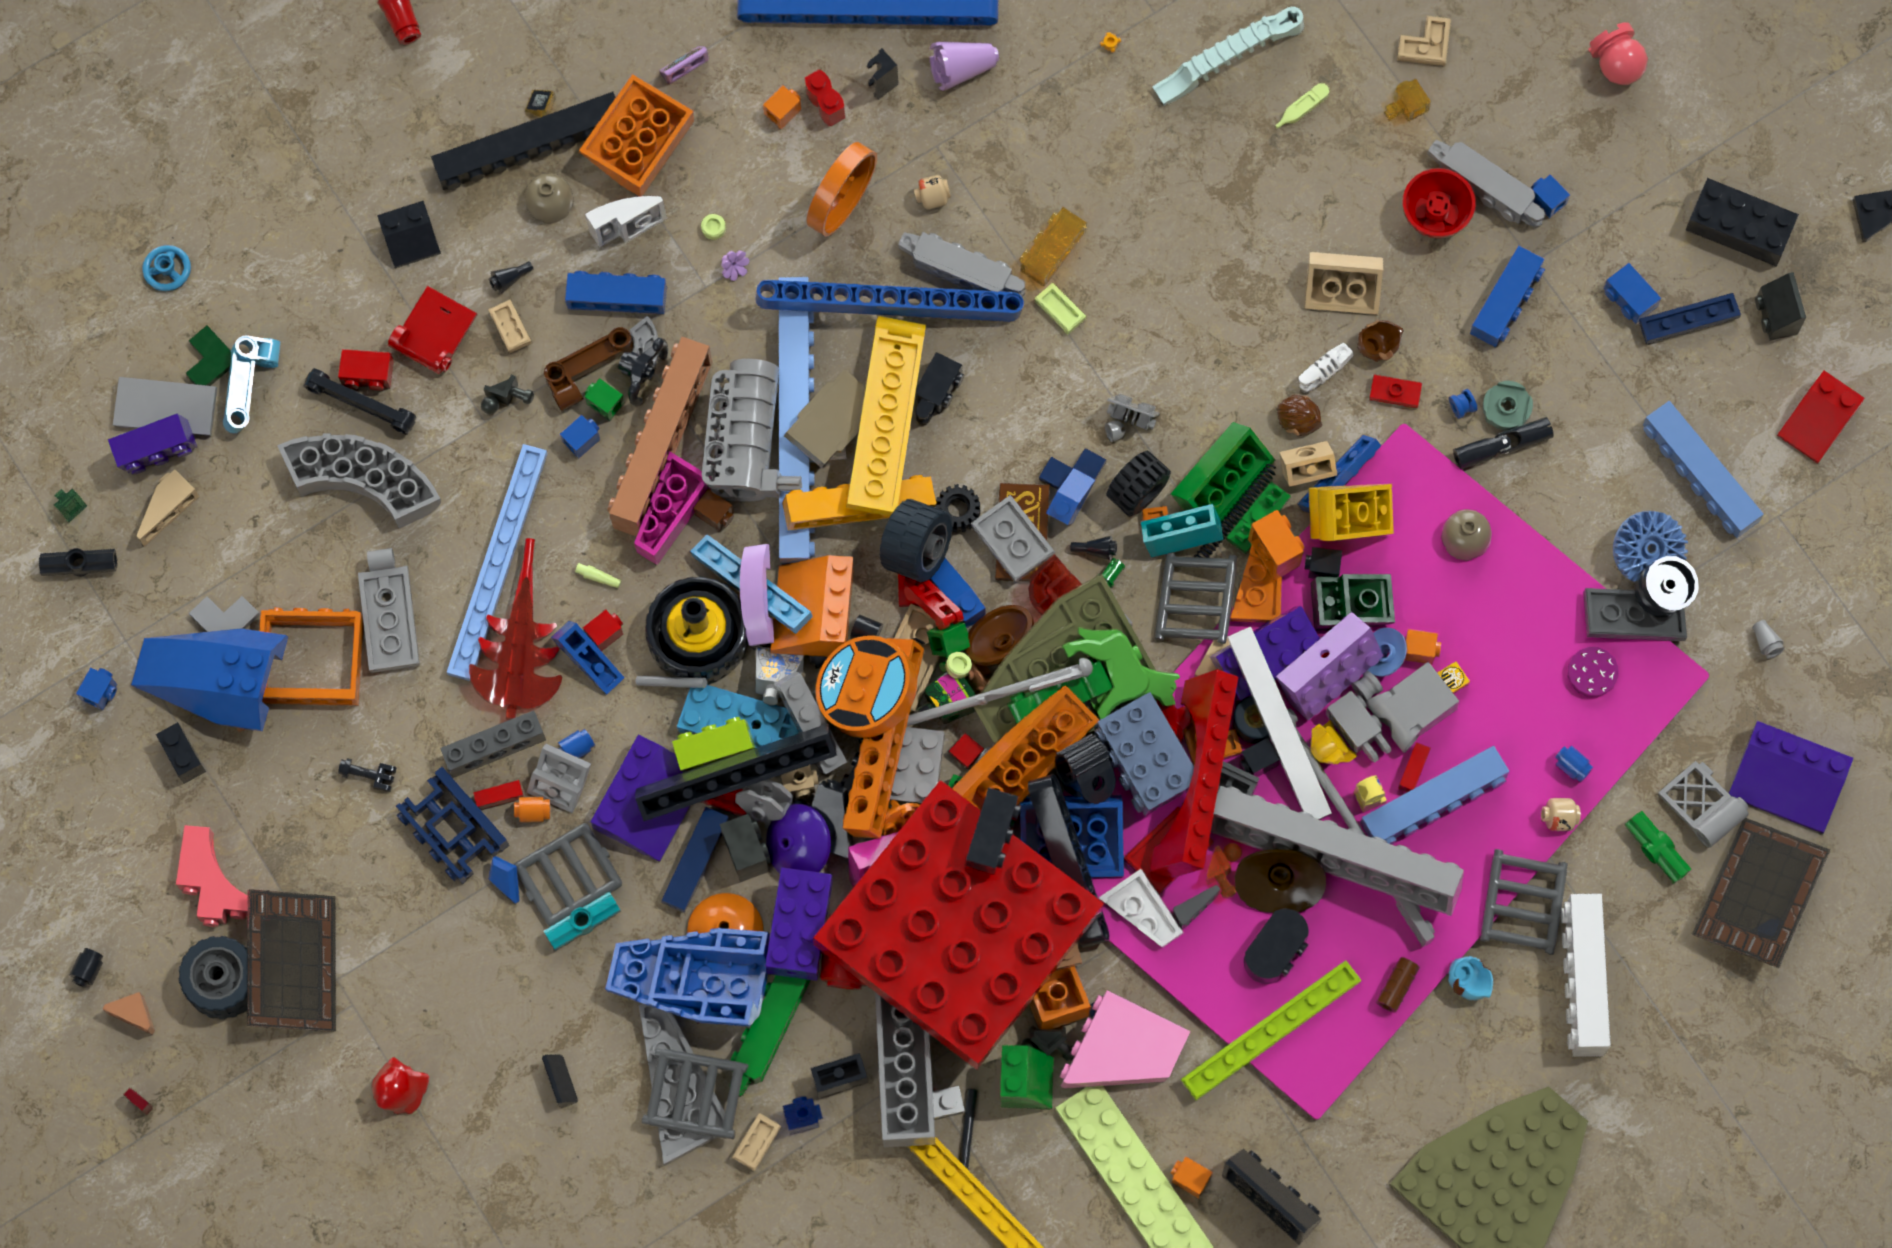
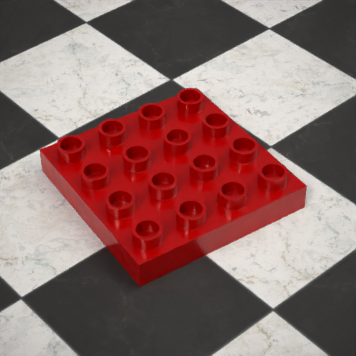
[813,780,1104,1070]

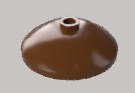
[965,605,1034,665]

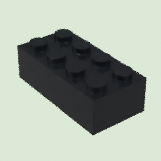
[1686,178,1799,267]

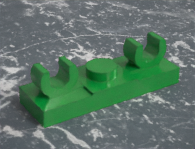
[1226,481,1291,554]

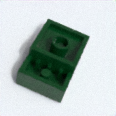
[1310,574,1395,631]

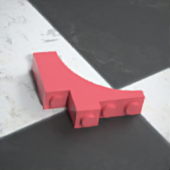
[176,825,278,927]

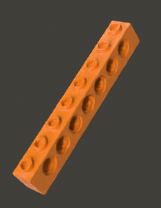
[843,638,924,839]

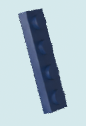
[1639,293,1741,344]

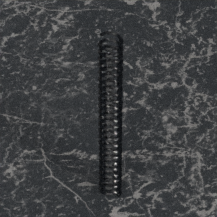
[1194,464,1276,558]

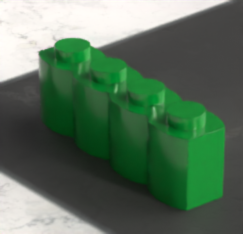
[1007,657,1113,724]

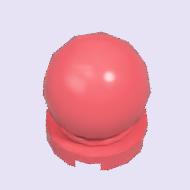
[1588,22,1648,85]

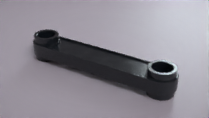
[303,368,417,435]

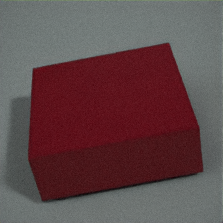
[123,1088,153,1115]

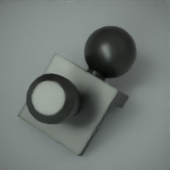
[481,374,534,414]
[1020,1025,1074,1061]

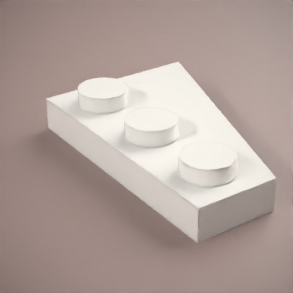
[1099,869,1184,947]

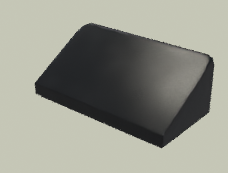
[542,1054,578,1108]

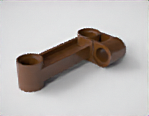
[544,327,633,411]

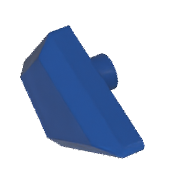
[488,856,520,904]

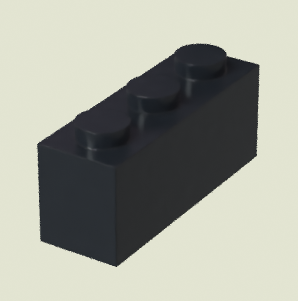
[965,787,1021,875]

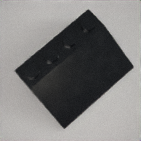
[1222,1148,1322,1246]

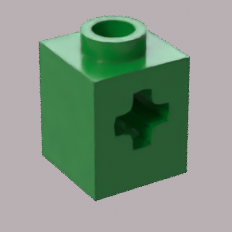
[584,378,625,421]

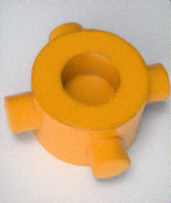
[1100,32,1121,53]

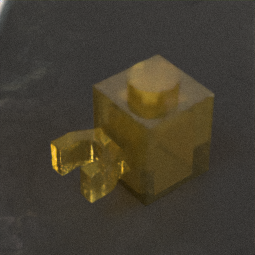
[1384,78,1431,122]

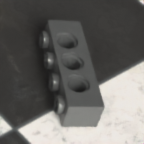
[440,710,546,778]

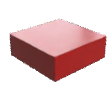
[949,733,984,769]

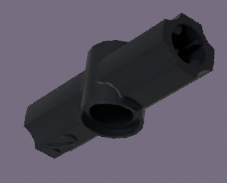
[39,548,118,577]

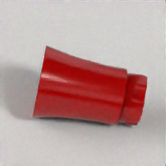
[377,0,421,45]

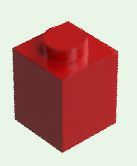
[582,609,624,651]

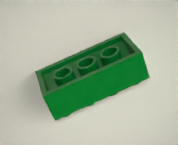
[1171,422,1275,521]

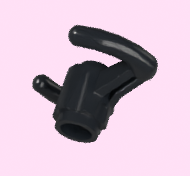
[618,337,668,406]

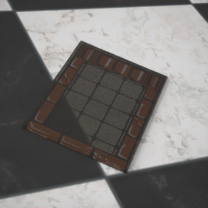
[1692,818,1831,969]
[247,889,336,1032]

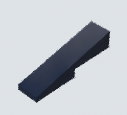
[661,807,728,913]

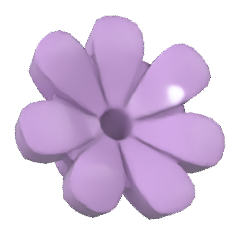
[721,250,749,281]

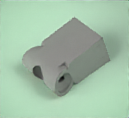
[1366,662,1459,753]

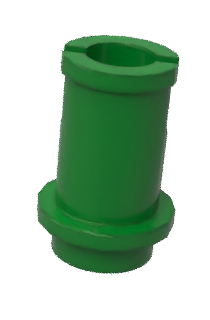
[1098,558,1125,588]

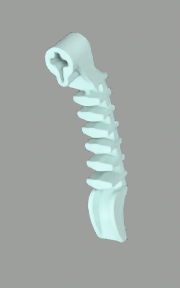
[1152,7,1304,105]

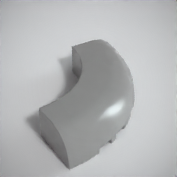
[277,433,441,529]

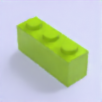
[672,717,755,772]

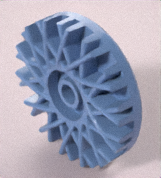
[1613,511,1688,583]

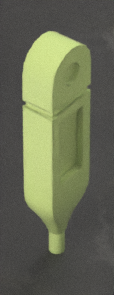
[1275,83,1329,128]

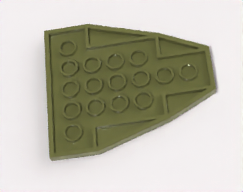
[973,574,1176,744]
[1390,1086,1588,1248]

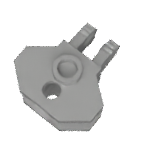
[735,779,793,829]

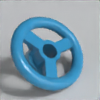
[142,245,191,291]

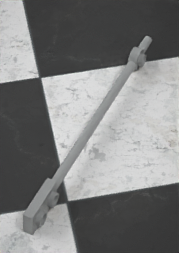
[1286,708,1435,947]

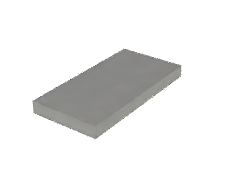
[113,377,217,436]

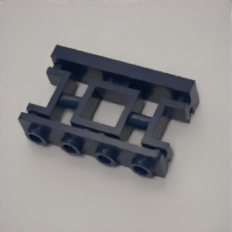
[396,767,510,884]

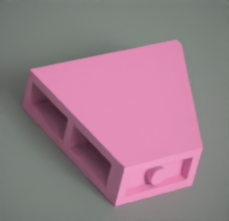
[1059,990,1190,1088]

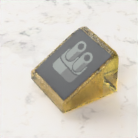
[525,89,556,117]

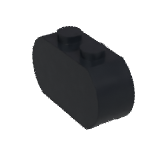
[1244,909,1309,984]

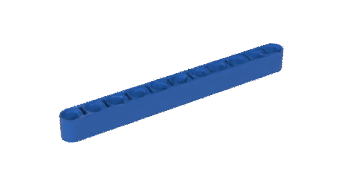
[737,0,999,26]
[755,280,1024,321]

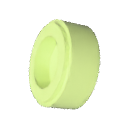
[701,214,726,240]
[945,652,972,679]

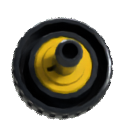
[645,576,749,683]

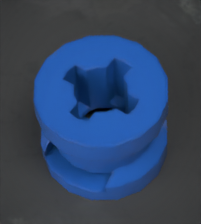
[1448,389,1478,419]

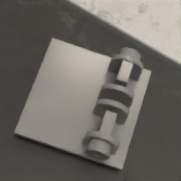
[1107,394,1160,430]

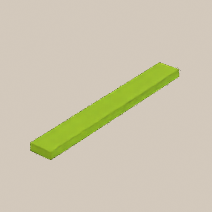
[1181,960,1362,1101]

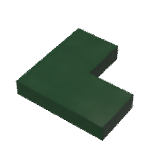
[185,325,231,386]

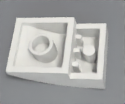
[585,196,667,248]

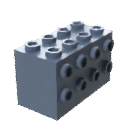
[1093,692,1194,816]

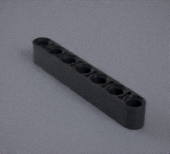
[1028,774,1110,947]

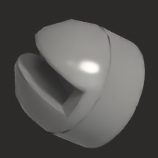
[1105,421,1125,442]

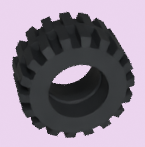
[1106,450,1171,517]

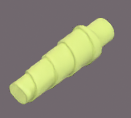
[575,563,621,588]

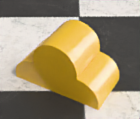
[1309,484,1394,541]

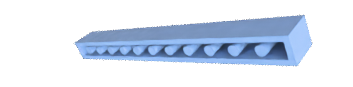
[779,277,815,565]

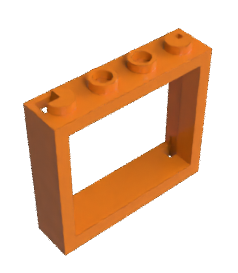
[259,607,364,706]

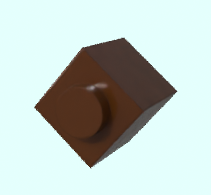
[694,489,734,531]

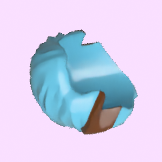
[1449,956,1493,1000]

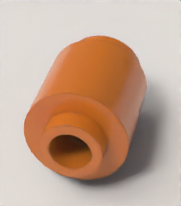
[514,797,550,823]

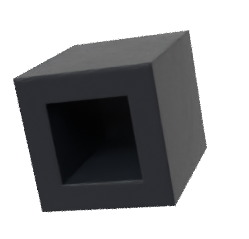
[1304,547,1342,579]
[1239,738,1280,777]

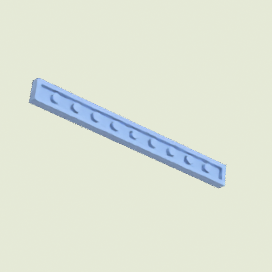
[447,444,548,682]

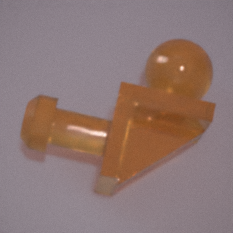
[1206,843,1242,899]

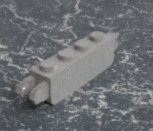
[1427,140,1545,228]
[898,232,1025,297]

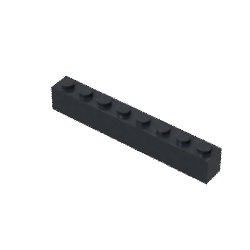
[431,92,616,191]
[635,724,837,821]

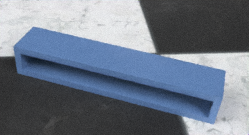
[1643,401,1764,538]
[1360,746,1510,845]

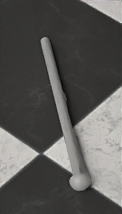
[906,658,1093,727]

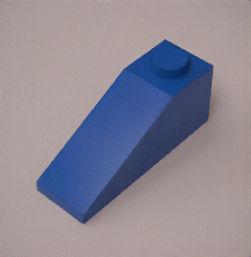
[929,558,986,629]
[551,621,625,695]

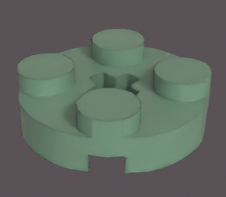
[1483,381,1533,431]

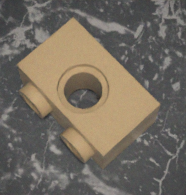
[1279,441,1337,487]

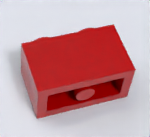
[338,349,394,391]

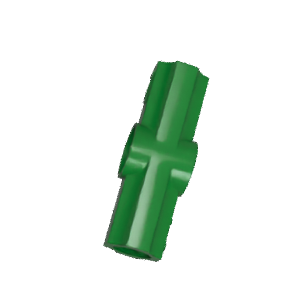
[1624,811,1692,884]

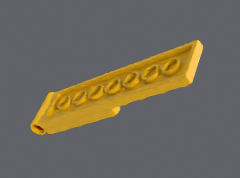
[846,316,926,516]

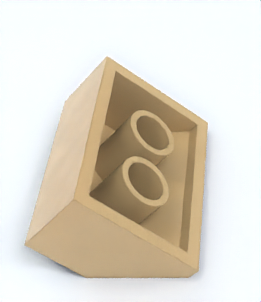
[1305,252,1383,314]

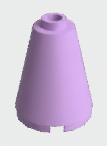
[930,42,999,90]

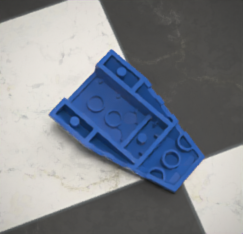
[131,628,288,732]
[605,928,769,1027]

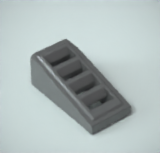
[1172,885,1220,930]

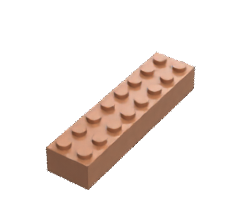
[607,337,713,537]

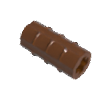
[1376,957,1420,1013]

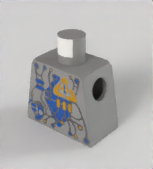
[756,646,804,705]

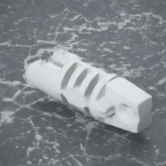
[1299,343,1353,394]

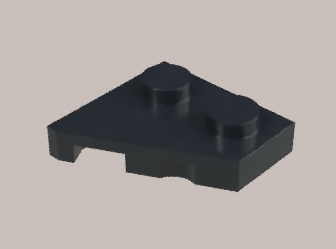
[1853,190,1892,242]

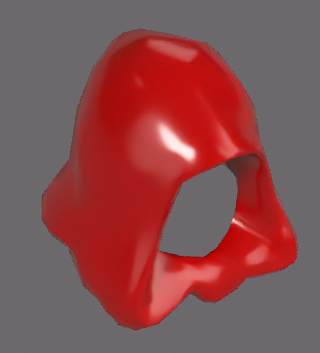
[372,1057,430,1115]

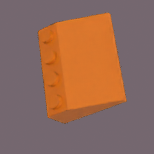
[579,74,694,197]
[770,555,854,657]

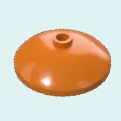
[687,893,764,933]

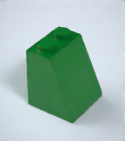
[1000,1045,1054,1109]

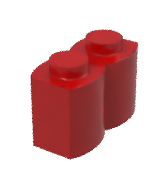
[805,69,845,127]

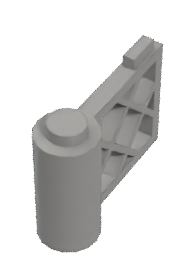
[1658,761,1749,848]

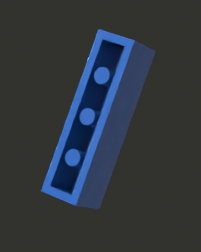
[1470,246,1545,348]
[565,271,667,314]

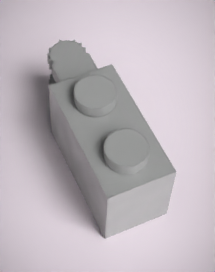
[1326,691,1392,763]

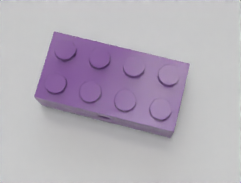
[1276,612,1383,721]

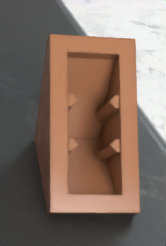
[103,992,155,1035]

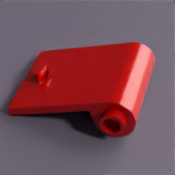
[388,285,478,374]

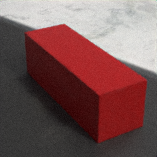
[1398,742,1431,792]
[473,780,524,810]

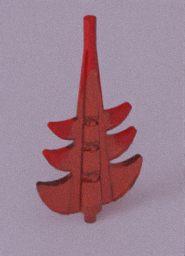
[469,538,562,720]

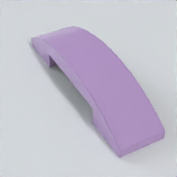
[740,544,774,646]

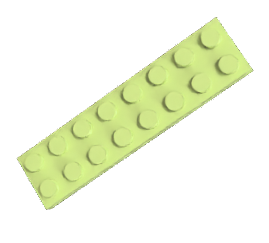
[1055,1086,1214,1248]

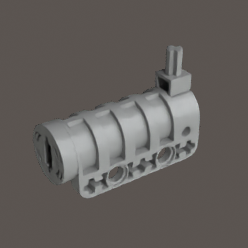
[702,359,802,501]

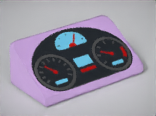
[660,46,709,84]

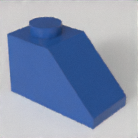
[1046,468,1096,525]

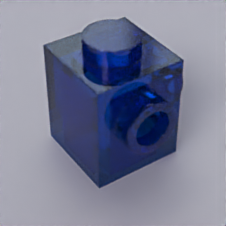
[783,1096,823,1135]

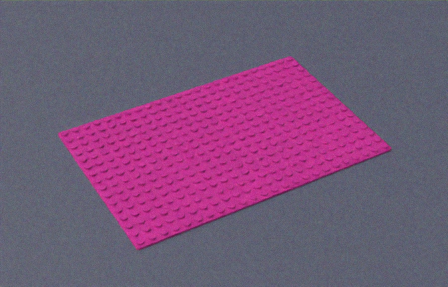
[1020,424,1709,1120]

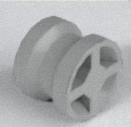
[1351,671,1383,703]

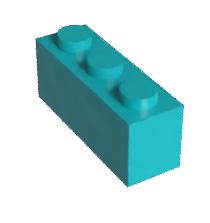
[1141,504,1223,558]

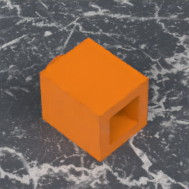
[763,86,802,129]
[1405,629,1441,664]
[1170,1156,1213,1199]

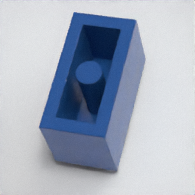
[1604,263,1661,324]

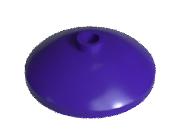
[766,804,831,874]

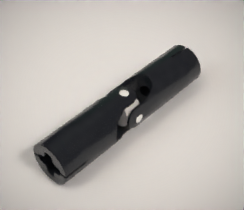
[1453,417,1554,469]

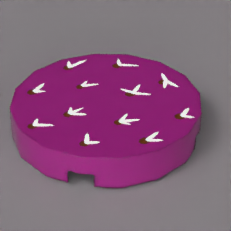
[1568,647,1618,697]

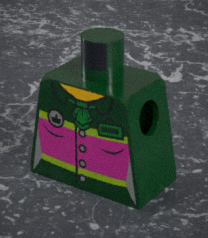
[917,671,976,724]

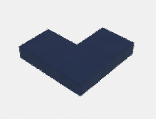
[1039,448,1106,490]

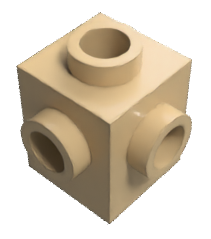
[781,765,819,800]

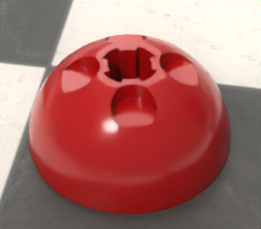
[1402,168,1476,239]

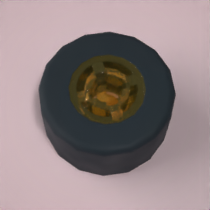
[1233,695,1270,744]

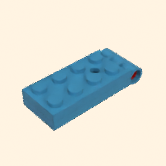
[677,685,799,748]

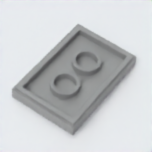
[971,495,1055,583]

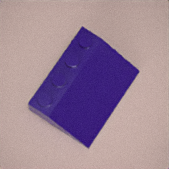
[1729,721,1854,834]
[591,734,690,862]

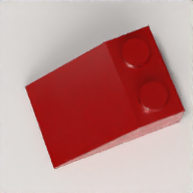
[1777,370,1865,464]

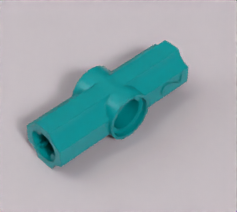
[544,892,621,951]

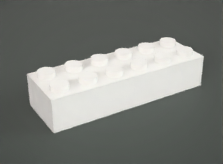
[1561,894,1610,1057]

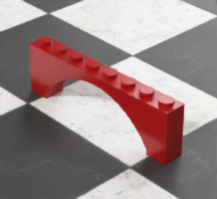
[1150,669,1238,878]

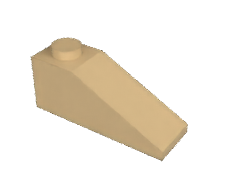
[137,470,199,547]

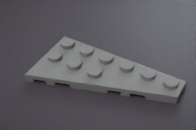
[639,1003,733,1166]

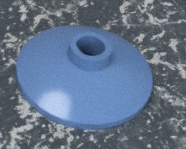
[1367,628,1407,677]

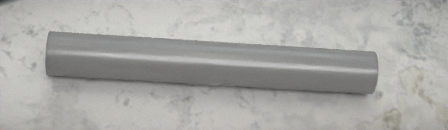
[636,676,707,688]

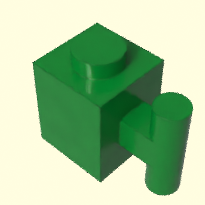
[927,623,970,672]

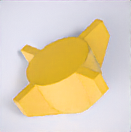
[1311,720,1357,765]

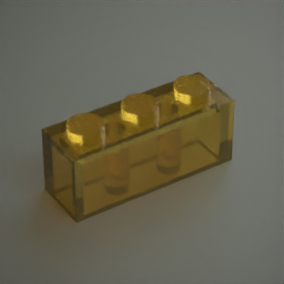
[1019,207,1087,287]

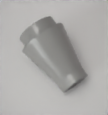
[1752,620,1785,659]

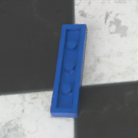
[1298,435,1381,513]

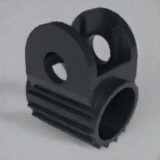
[1055,734,1116,804]

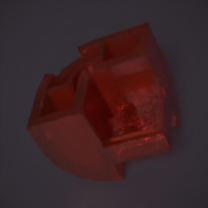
[1028,554,1082,616]

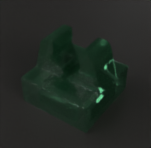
[54,489,87,522]

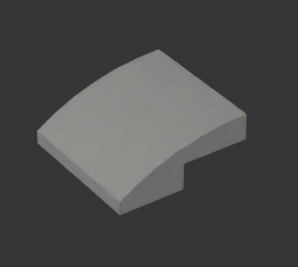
[527,744,591,813]

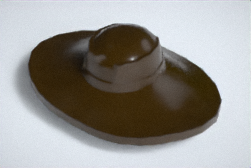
[1234,849,1326,913]

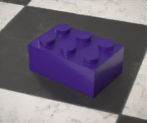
[108,413,197,475]

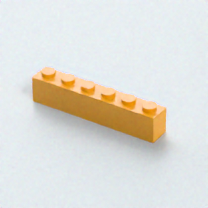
[782,475,936,531]

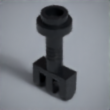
[338,758,397,792]

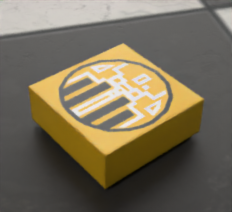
[1437,661,1470,694]

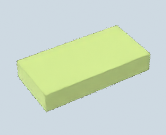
[1035,283,1086,334]

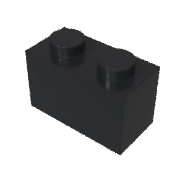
[156,722,206,784]
[810,1053,868,1098]

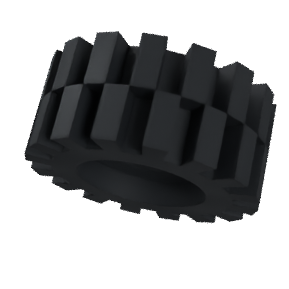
[936,484,980,533]

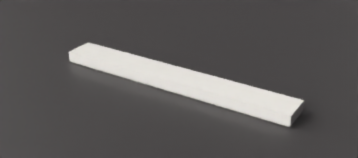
[1227,627,1332,819]

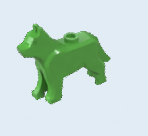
[1062,627,1180,720]

